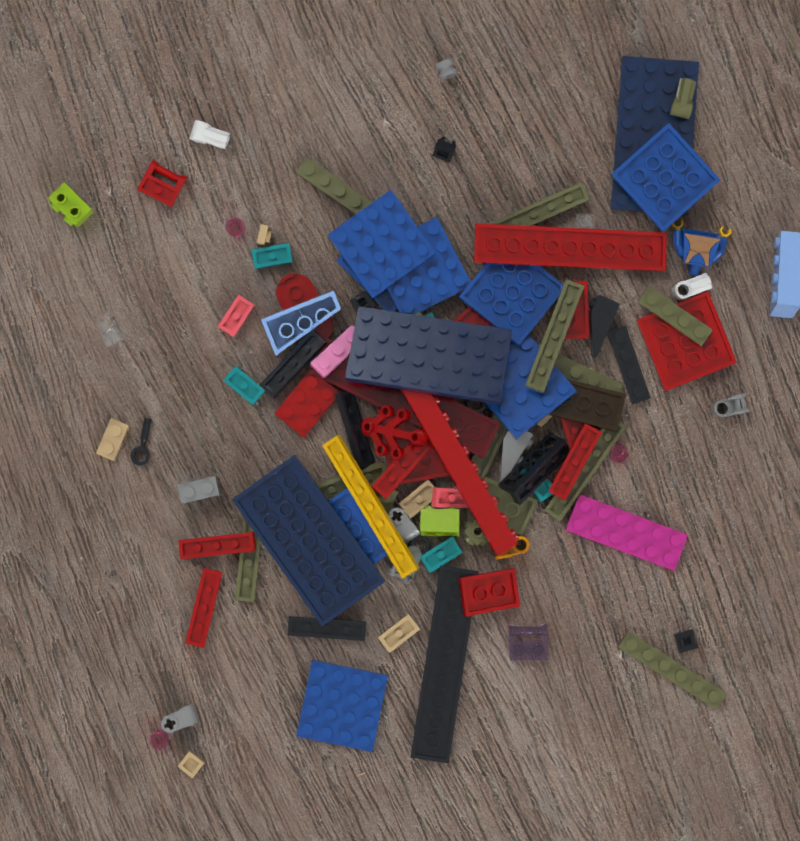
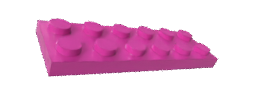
[565,494,688,571]

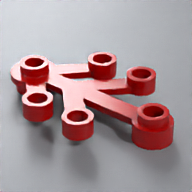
[361,405,428,459]

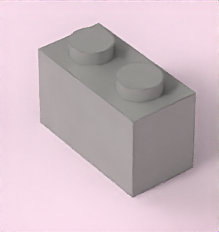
[177,476,221,504]

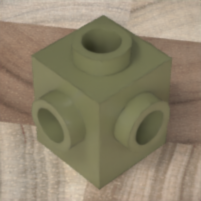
[463,519,488,548]

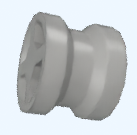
[435,58,458,80]

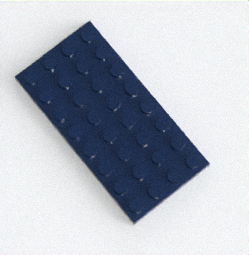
[610,56,699,215]
[345,306,512,405]
[232,454,386,626]

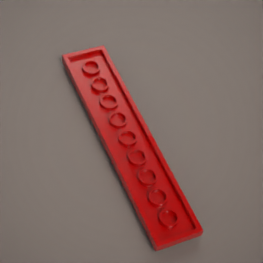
[473,223,667,272]

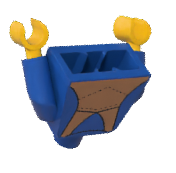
[671,219,731,276]

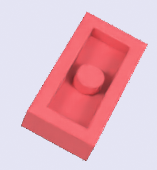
[217,294,255,337]
[431,487,468,508]

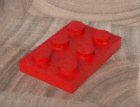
[274,369,340,438]
[458,568,520,617]

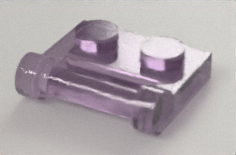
[508,624,548,661]

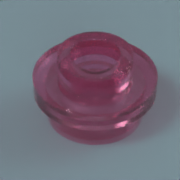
[226,218,245,237]
[609,444,628,463]
[150,730,169,750]

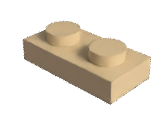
[96,418,129,461]
[398,480,434,519]
[378,613,420,653]

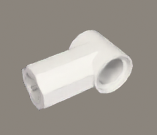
[189,120,230,149]
[672,273,712,301]

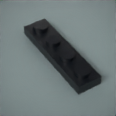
[607,325,651,404]
[260,329,327,399]
[335,391,375,468]
[287,616,366,641]

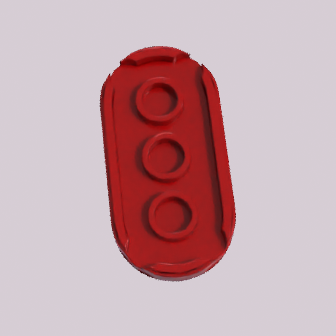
[276,273,334,341]

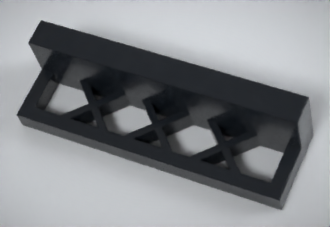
[498,433,570,505]

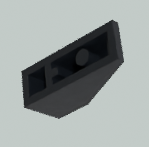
[588,294,620,358]

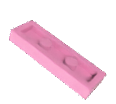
[310,325,355,379]

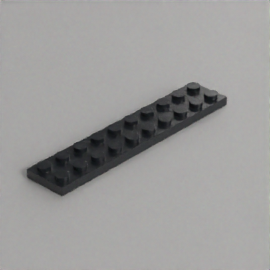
[410,565,479,764]

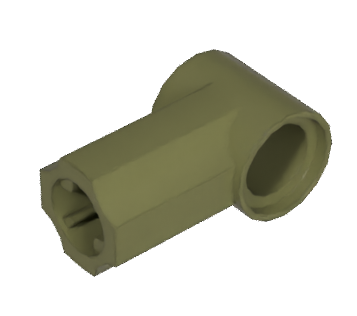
[670,78,696,119]

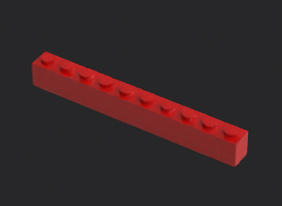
[400,389,519,556]

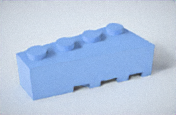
[770,231,800,318]
[261,290,341,355]

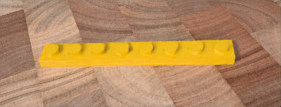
[322,435,420,579]

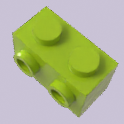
[48,182,94,228]
[420,506,460,536]

